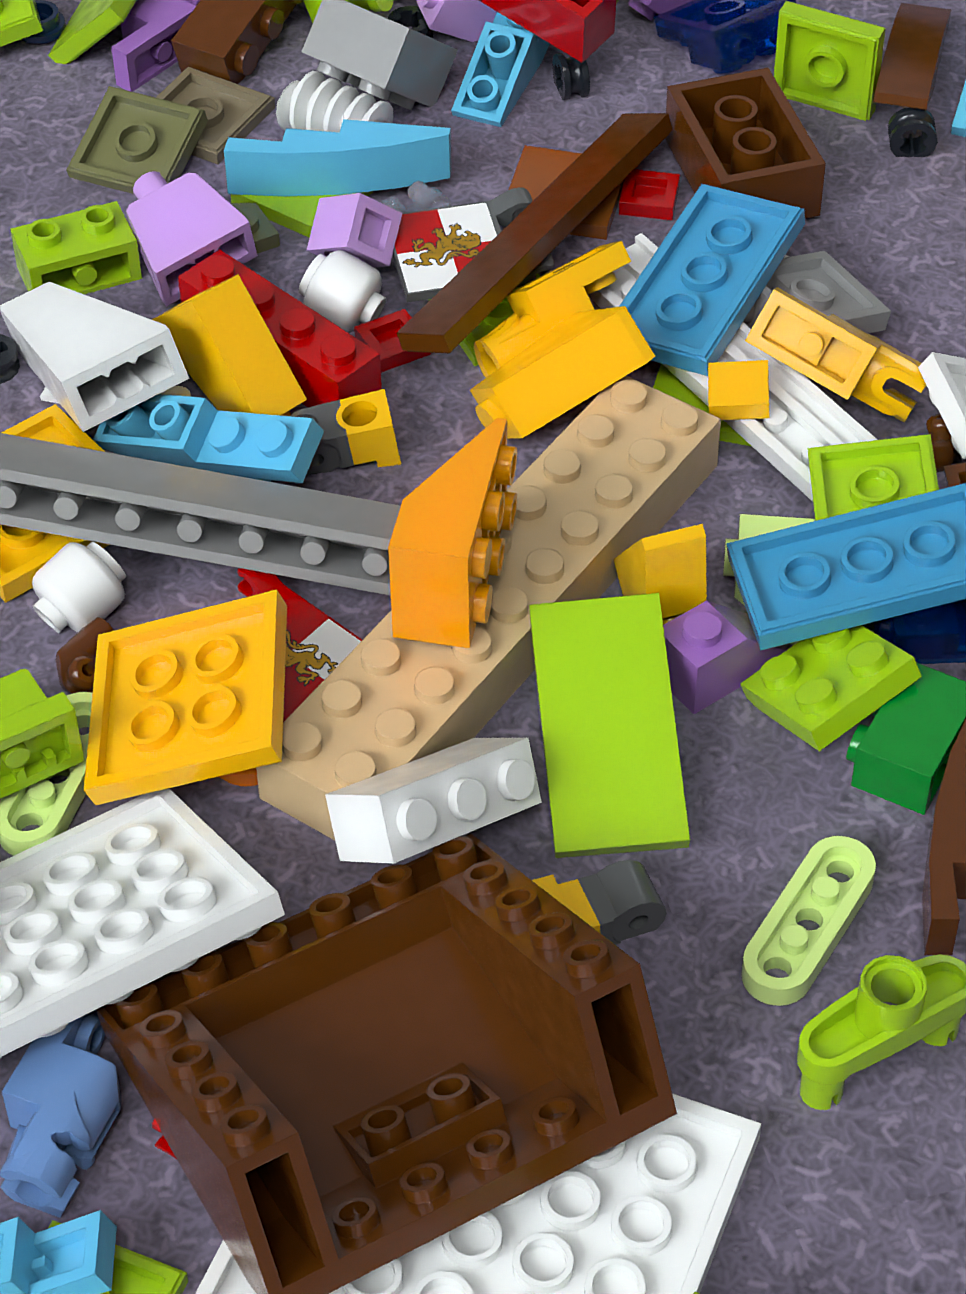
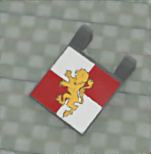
[392,187,554,302]

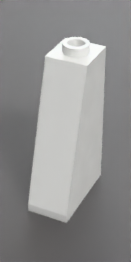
[0,282,189,432]

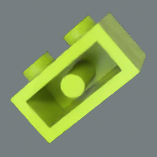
[10,201,142,294]

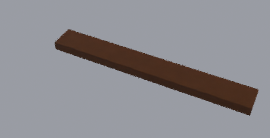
[397,113,673,354]

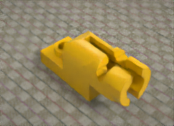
[474,241,631,377]
[745,287,927,423]

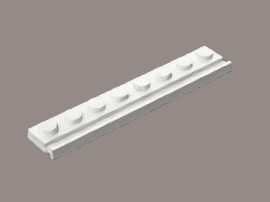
[587,233,877,502]

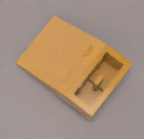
[388,418,517,648]

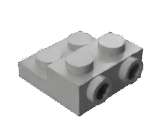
[743,251,891,334]

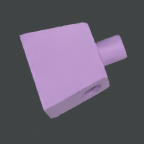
[126,171,258,307]

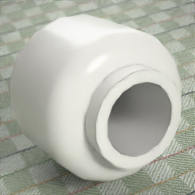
[298,250,386,333]
[32,542,126,633]

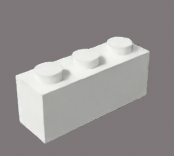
[325,738,542,864]

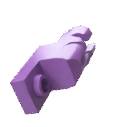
[111,0,200,92]

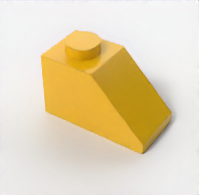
[613,524,707,625]

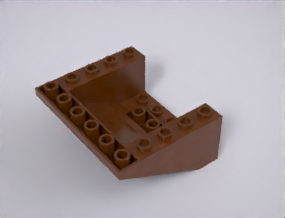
[96,834,677,1294]

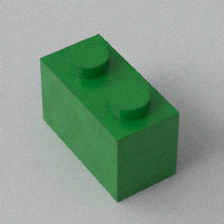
[846,662,966,815]

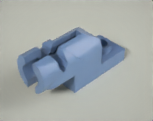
[0,1010,121,1218]

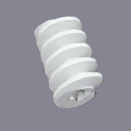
[276,71,394,133]

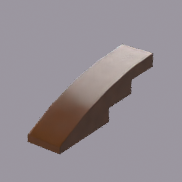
[873,3,951,110]
[922,720,966,955]

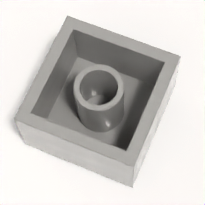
[302,0,458,110]

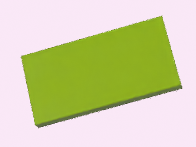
[529,593,690,858]

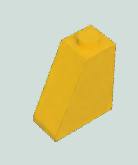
[151,274,307,416]
[470,306,656,439]

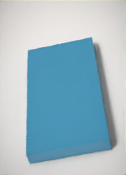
[619,184,805,376]
[726,483,966,651]

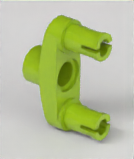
[797,954,966,1110]

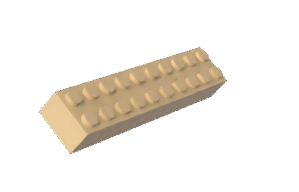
[256,376,721,840]

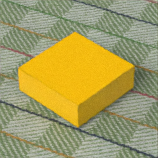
[708,360,770,420]

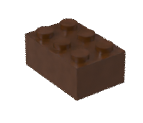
[665,67,826,218]

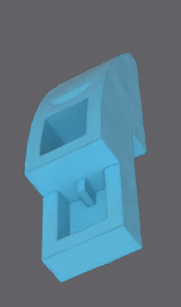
[451,12,550,127]
[93,394,324,483]

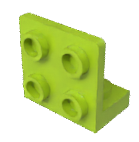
[0,669,85,799]

